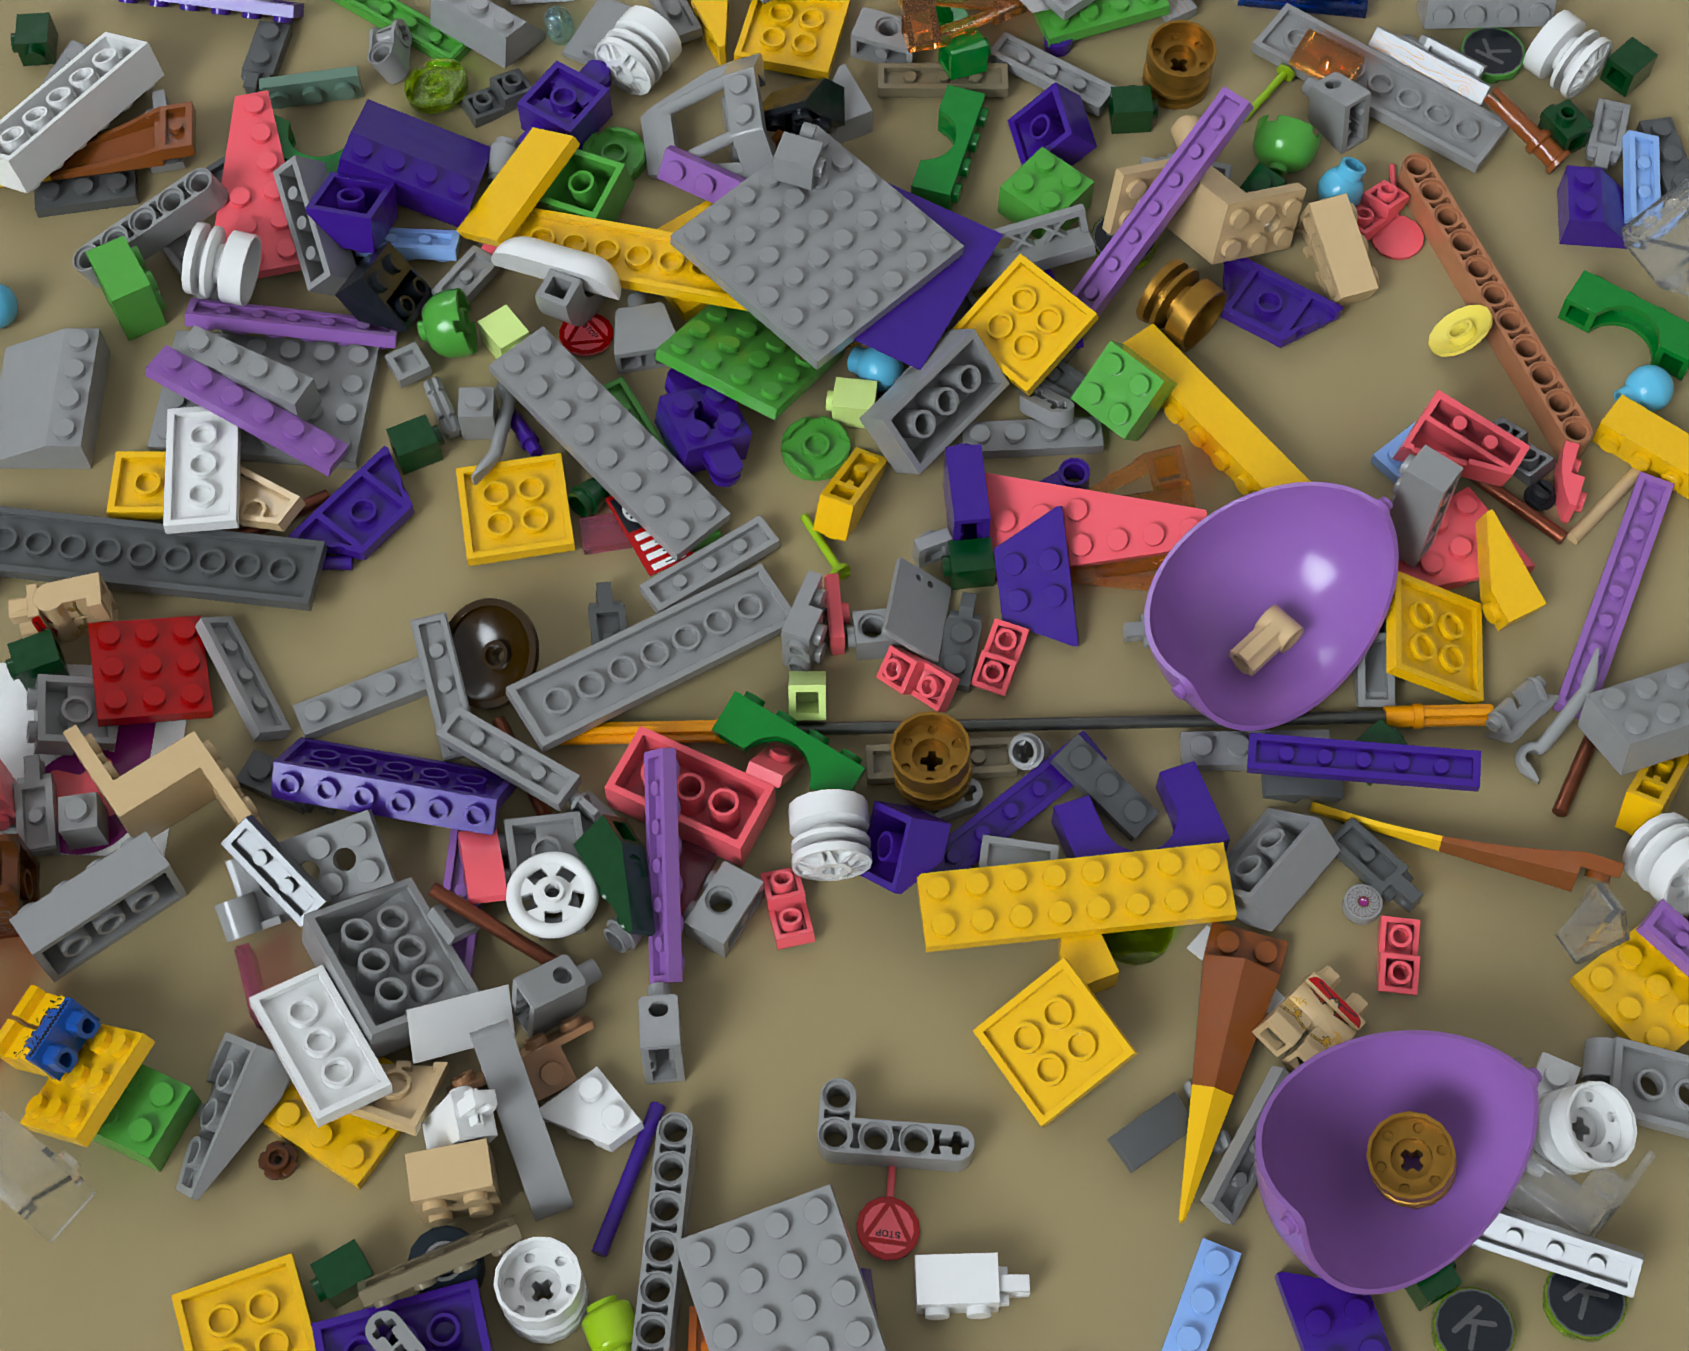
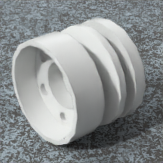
[594,5,682,96]
[1523,10,1613,99]
[181,222,262,306]
[788,789,872,881]
[1623,812,1689,916]
[1531,1081,1637,1176]
[493,1237,590,1344]

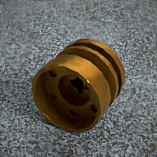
[1142,20,1217,110]
[1136,258,1228,351]
[890,711,972,811]
[1366,1111,1457,1209]

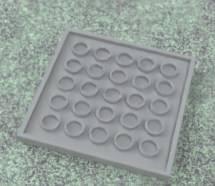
[670,126,964,370]

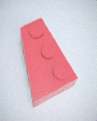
[1393,390,1531,487]

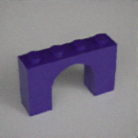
[1051,761,1230,858]

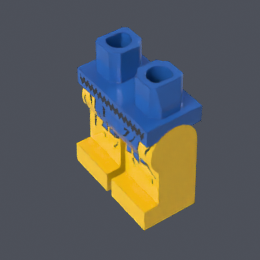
[0,984,101,1081]

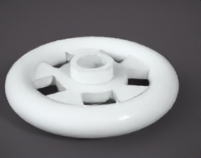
[506,851,600,939]

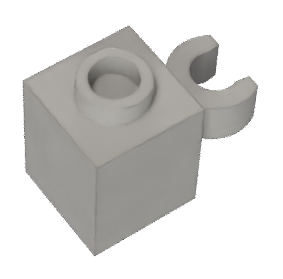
[772,122,827,190]

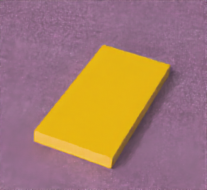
[456,127,580,247]

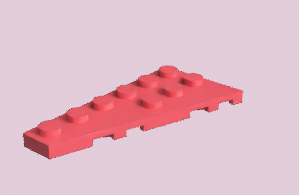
[215,90,302,279]
[985,473,1208,579]
[1398,486,1535,590]

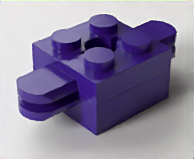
[517,60,613,150]
[654,368,752,487]

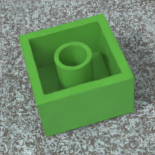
[998,147,1094,239]
[538,149,635,222]
[85,235,167,341]
[1071,340,1177,441]
[93,1064,202,1172]

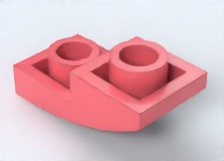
[1356,179,1410,241]
[1553,440,1587,524]
[970,618,1030,697]
[876,645,961,712]
[458,828,507,904]
[760,867,815,950]
[1377,915,1420,996]

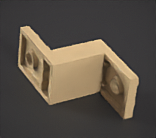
[1102,158,1307,265]
[62,724,267,839]

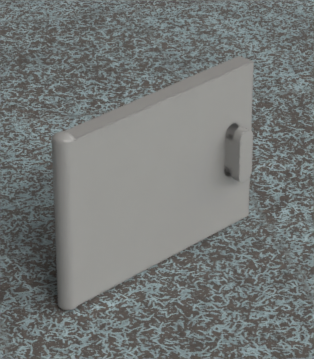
[562,0,632,65]
[881,557,952,664]

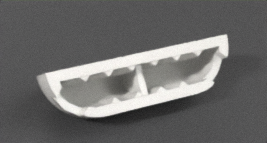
[491,236,621,300]

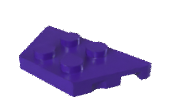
[1221,258,1343,348]
[288,445,415,560]
[994,506,1080,646]
[1275,1272,1392,1351]

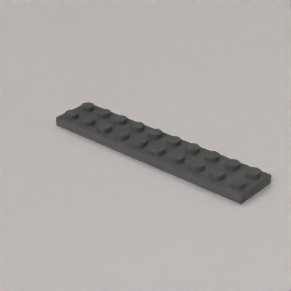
[0,506,328,611]

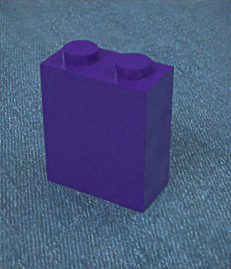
[943,443,991,541]

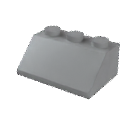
[430,0,546,68]
[1226,807,1341,932]

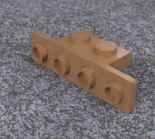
[446,1014,596,1102]

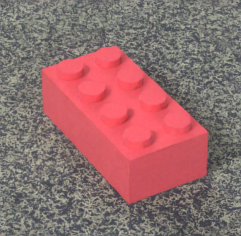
[604,726,776,867]

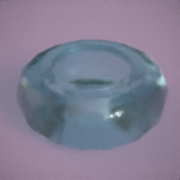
[544,5,574,46]

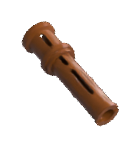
[1483,86,1571,174]

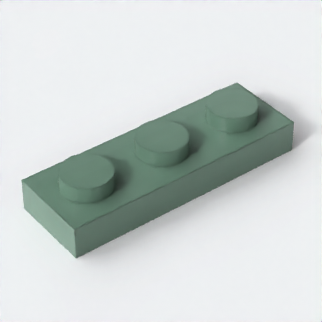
[259,66,363,109]

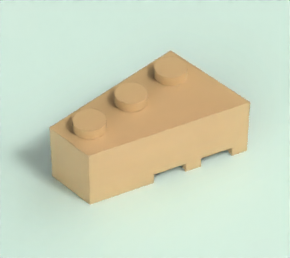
[1294,193,1379,306]

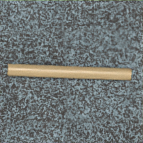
[1566,467,1647,545]

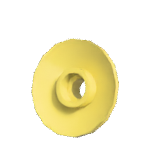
[1428,305,1493,357]

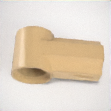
[1229,604,1304,676]

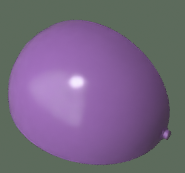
[1144,482,1399,731]
[1255,1030,1542,1295]

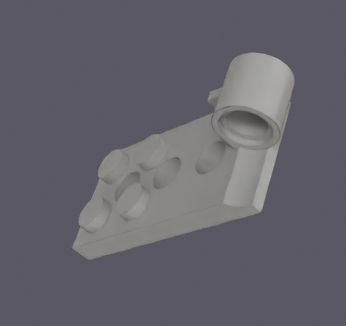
[214,809,397,943]
[1581,1037,1689,1139]

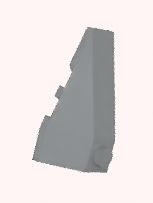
[176,1031,292,1201]

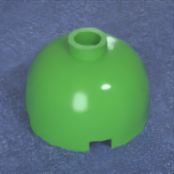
[1253,115,1322,177]
[417,288,478,358]

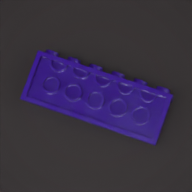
[271,737,517,835]

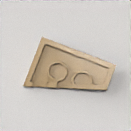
[239,465,306,532]
[348,1060,449,1136]

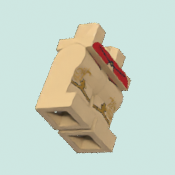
[8,572,120,643]
[1252,966,1369,1071]

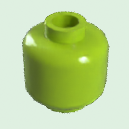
[581,1295,635,1351]

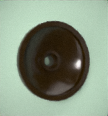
[449,598,539,709]

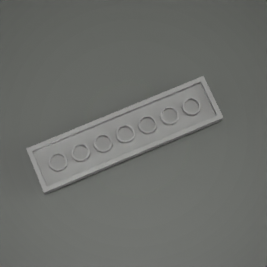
[1251,3,1510,173]
[489,326,731,562]
[506,563,791,753]

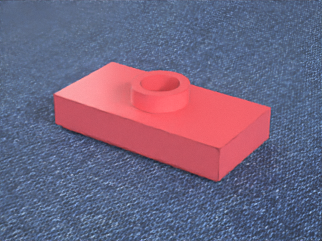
[824,573,850,655]
[745,742,806,788]

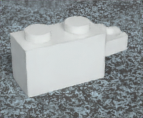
[422,1086,498,1149]
[914,1253,1031,1320]

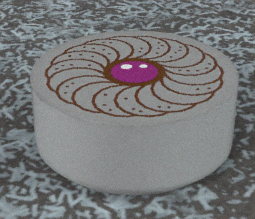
[1342,884,1383,925]

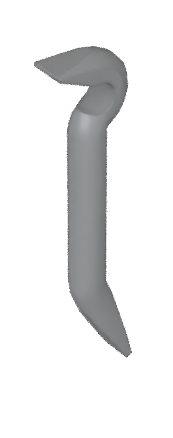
[471,382,516,485]
[1515,648,1599,785]

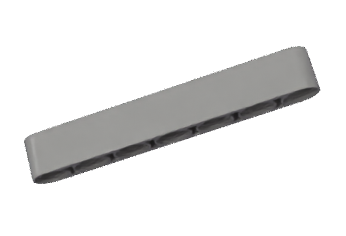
[631,1112,697,1351]

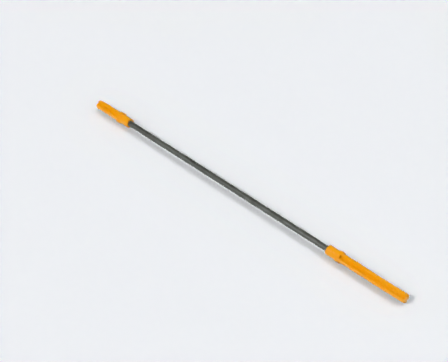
[560,703,1494,745]

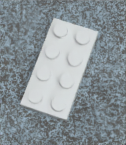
[163,406,241,534]
[249,965,393,1128]

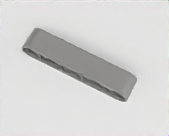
[72,168,229,288]
[469,1019,574,1221]

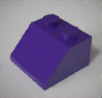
[1007,82,1097,166]
[1557,165,1629,249]
[306,172,398,253]
[860,801,951,894]

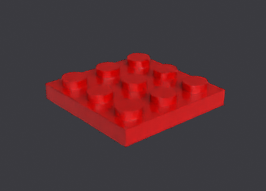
[88,615,213,727]

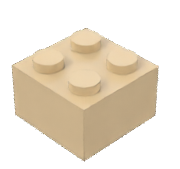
[405,1138,503,1226]

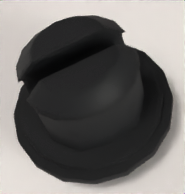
[1524,479,1556,511]

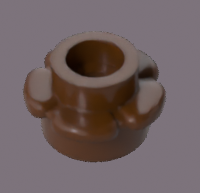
[258,1141,298,1180]

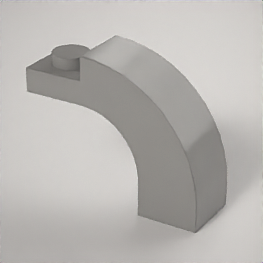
[535,268,606,326]

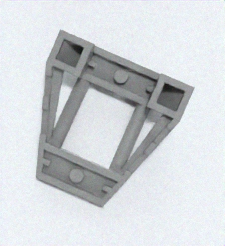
[641,53,776,179]

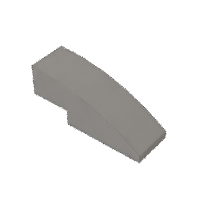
[1353,617,1395,707]

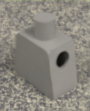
[1302,72,1371,154]
[614,292,676,375]
[511,954,602,1037]
[638,982,685,1084]

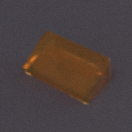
[1289,29,1365,81]

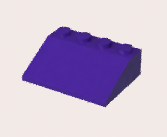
[337,99,490,227]
[311,1279,494,1351]

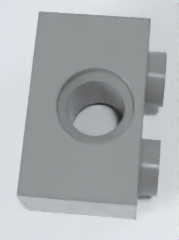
[851,7,924,64]
[683,860,765,958]

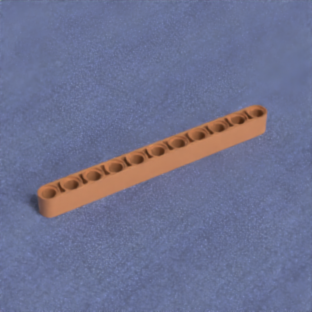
[1396,153,1593,459]

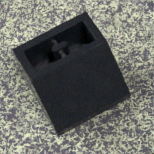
[762,78,845,135]
[335,242,433,333]

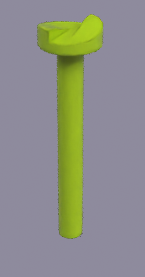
[1244,63,1296,122]
[800,513,852,581]

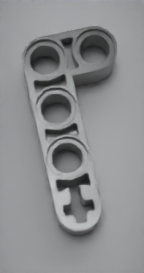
[817,1078,975,1172]

